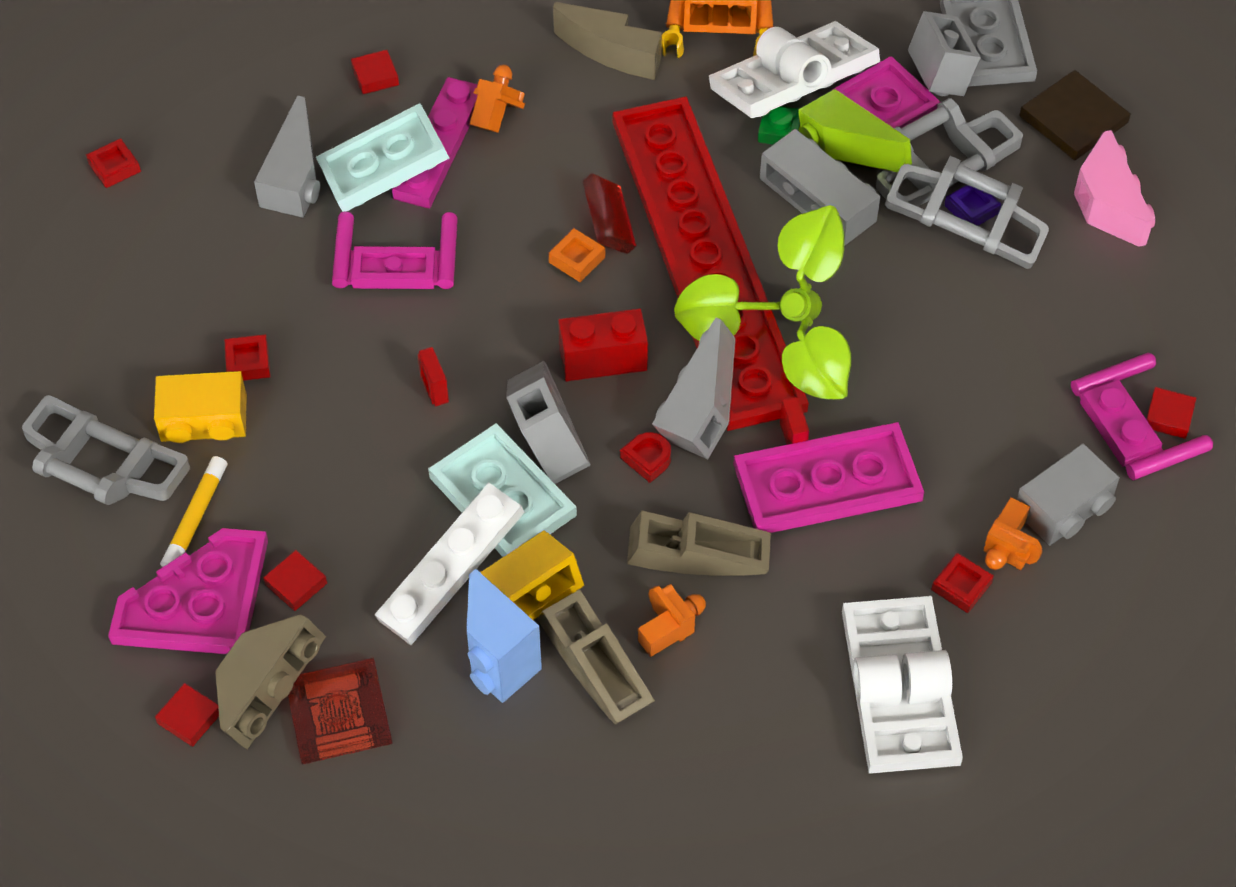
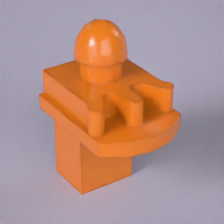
[470,64,525,133]
[983,497,1042,570]
[638,584,706,657]

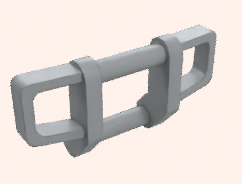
[876,98,1023,207]
[885,156,1049,269]
[22,395,190,505]

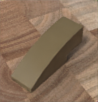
[553,2,662,80]
[627,510,771,576]
[537,589,655,725]

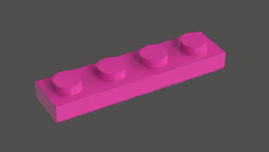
[392,77,478,209]

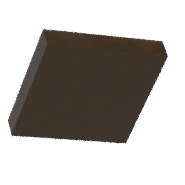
[1019,70,1131,160]

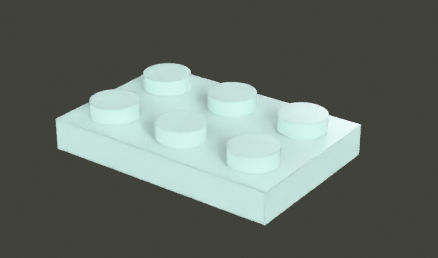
[316,103,449,212]
[428,423,577,557]

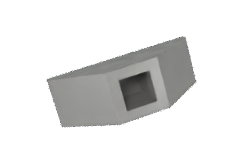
[506,361,591,484]

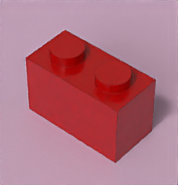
[558,308,648,382]

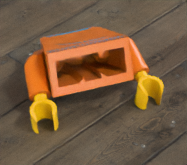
[662,0,773,58]

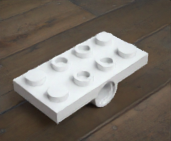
[709,21,880,118]
[842,596,963,774]

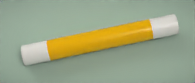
[160,456,228,567]

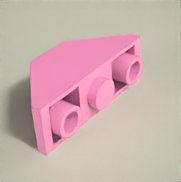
[1074,130,1155,247]

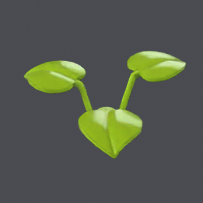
[674,205,851,399]

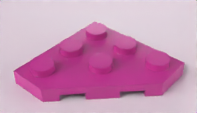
[108,528,268,654]

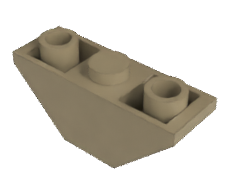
[215,614,326,750]

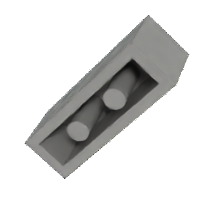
[760,129,880,246]

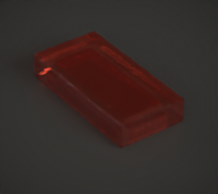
[583,173,637,254]

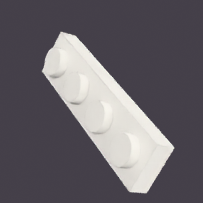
[375,482,525,645]

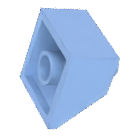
[467,569,542,703]

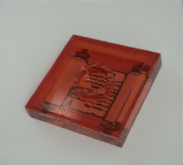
[288,658,393,765]

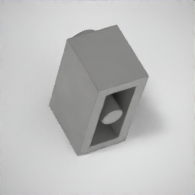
[908,11,981,96]
[1017,444,1120,546]

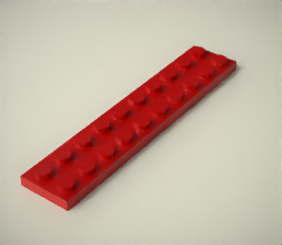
[612,96,809,431]

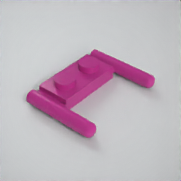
[332,211,458,289]
[1071,353,1213,481]

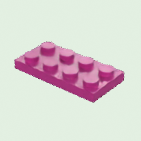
[733,422,924,533]

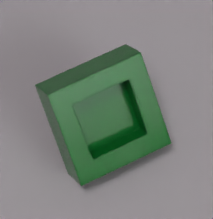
[758,106,800,145]

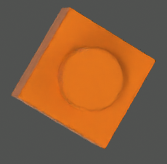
[549,228,605,282]

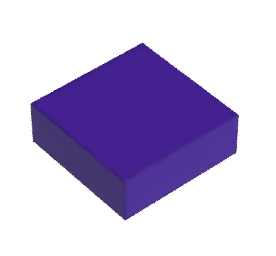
[944,185,1002,226]

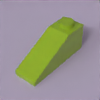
[798,89,912,172]

